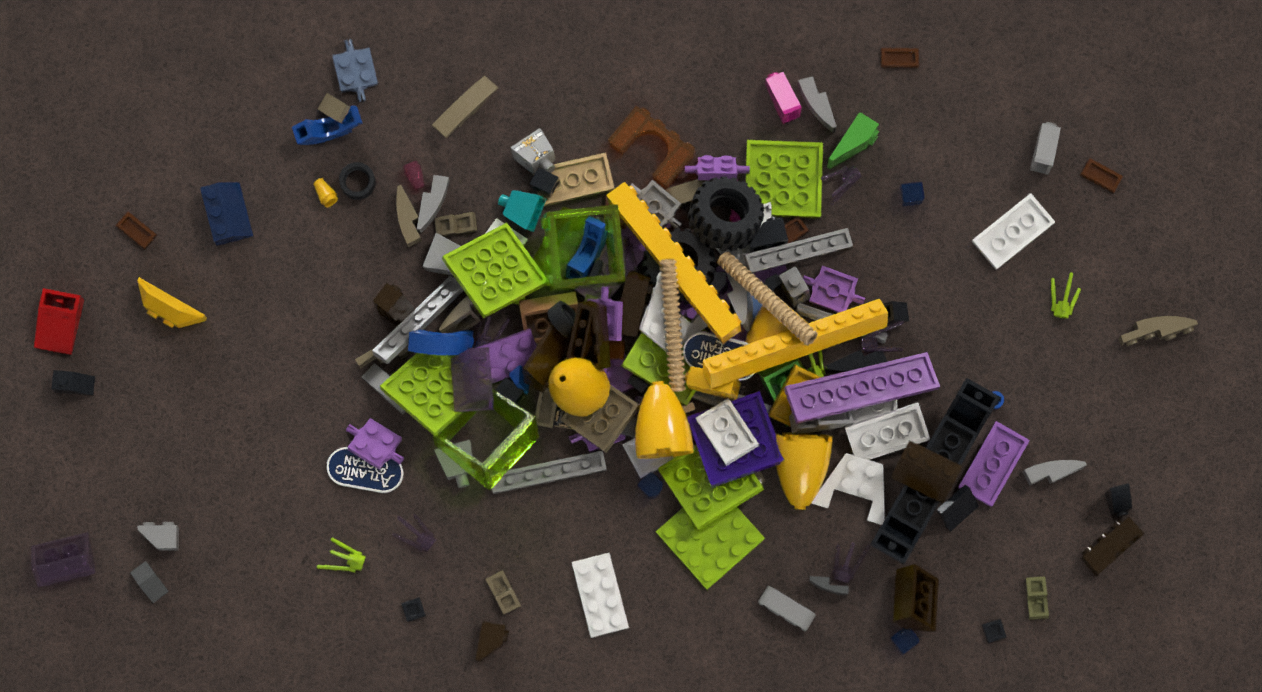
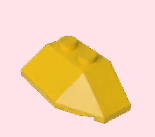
[137,277,207,328]

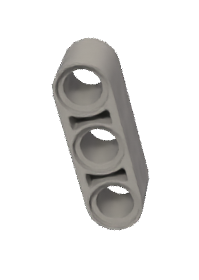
[758,586,816,632]

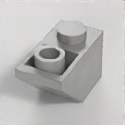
[138,522,179,551]

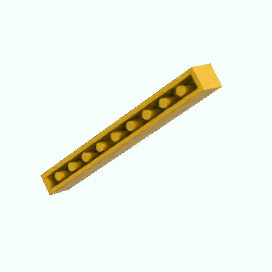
[606,182,742,344]
[703,299,888,388]

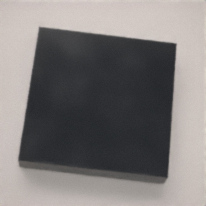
[937,484,979,532]

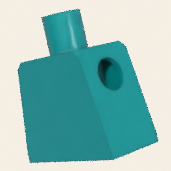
[498,190,547,232]

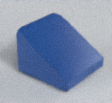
[509,365,529,394]

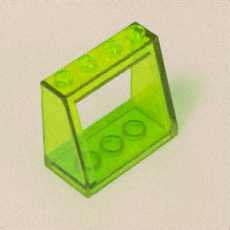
[541,205,625,291]
[433,387,539,490]

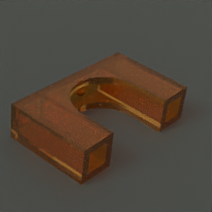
[608,106,696,189]

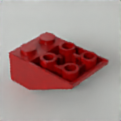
[34,288,84,355]

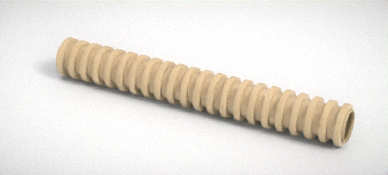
[717,251,818,345]
[659,259,686,392]

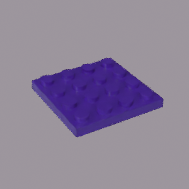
[687,391,784,488]

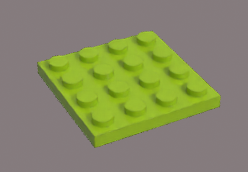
[746,140,823,218]
[442,223,548,318]
[621,314,708,406]
[380,353,490,437]
[657,445,764,531]
[656,507,765,590]

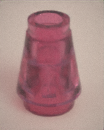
[403,161,425,190]

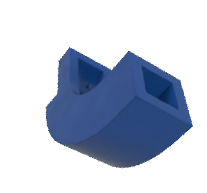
[292,105,362,145]
[566,216,608,285]
[408,330,474,355]

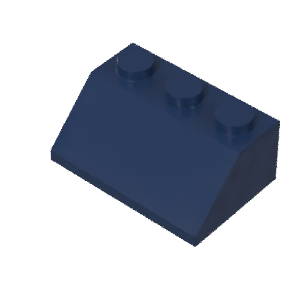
[200,182,253,246]

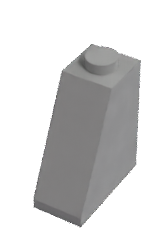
[1030,122,1061,175]

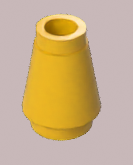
[313,178,338,207]

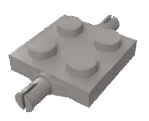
[630,180,682,228]

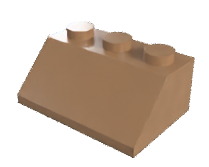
[519,292,578,343]

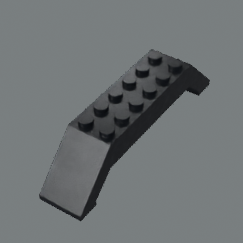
[870,377,1000,565]

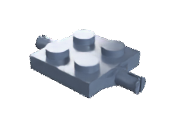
[333,39,378,102]

